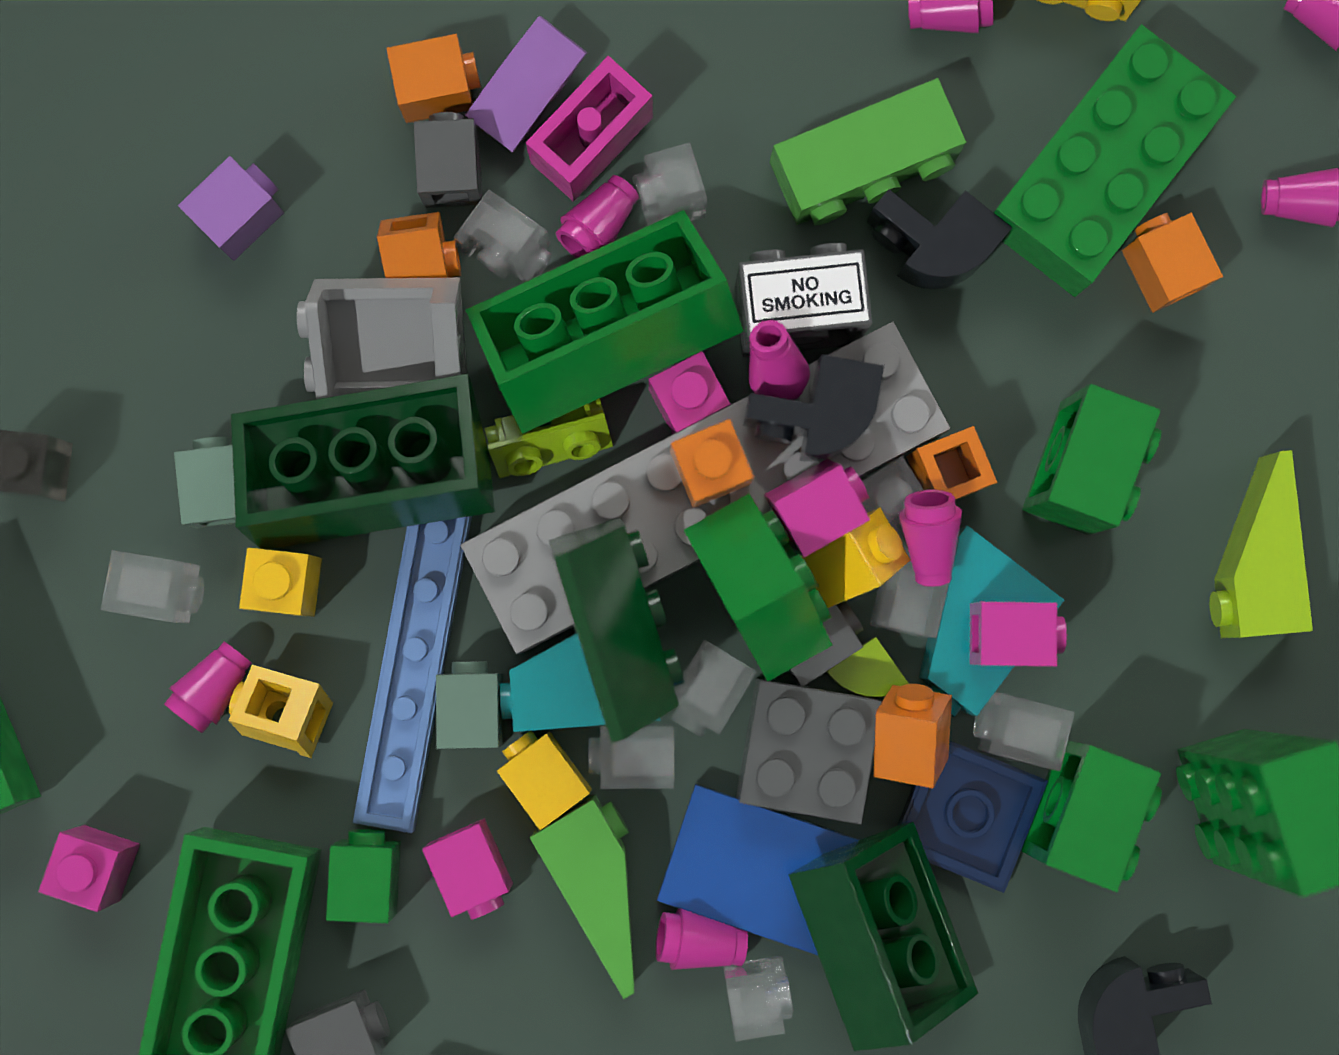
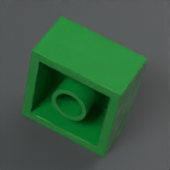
[1022,383,1161,535]
[683,494,833,682]
[1021,739,1162,893]

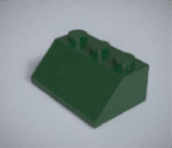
[549,518,685,744]
[788,821,979,1051]

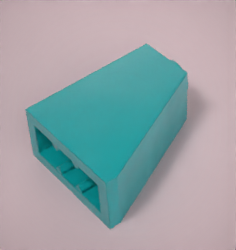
[919,526,1064,717]
[500,634,661,732]

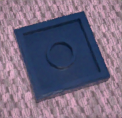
[897,741,1048,893]

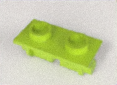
[485,398,613,478]

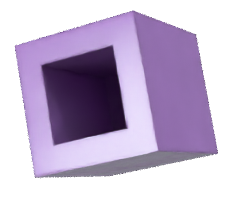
[178,156,284,261]

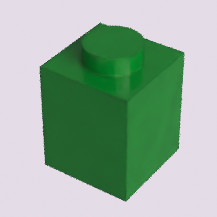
[326,829,401,923]

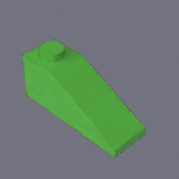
[530,795,635,999]

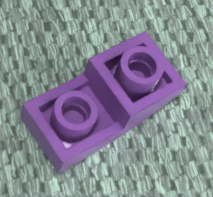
[465,16,588,152]

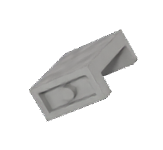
[297,278,467,399]

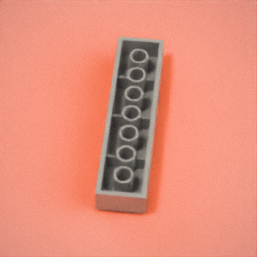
[460,322,950,654]

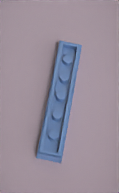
[353,516,472,833]

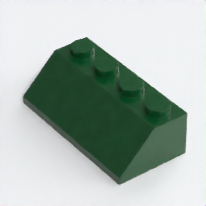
[231,374,495,550]

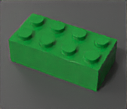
[994,24,1237,297]
[465,210,744,434]
[1176,729,1339,898]
[139,827,322,1055]

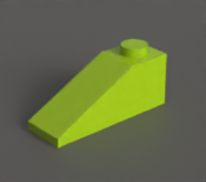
[1209,450,1313,638]

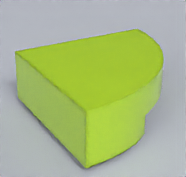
[826,637,909,697]

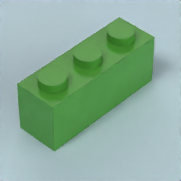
[770,78,967,226]

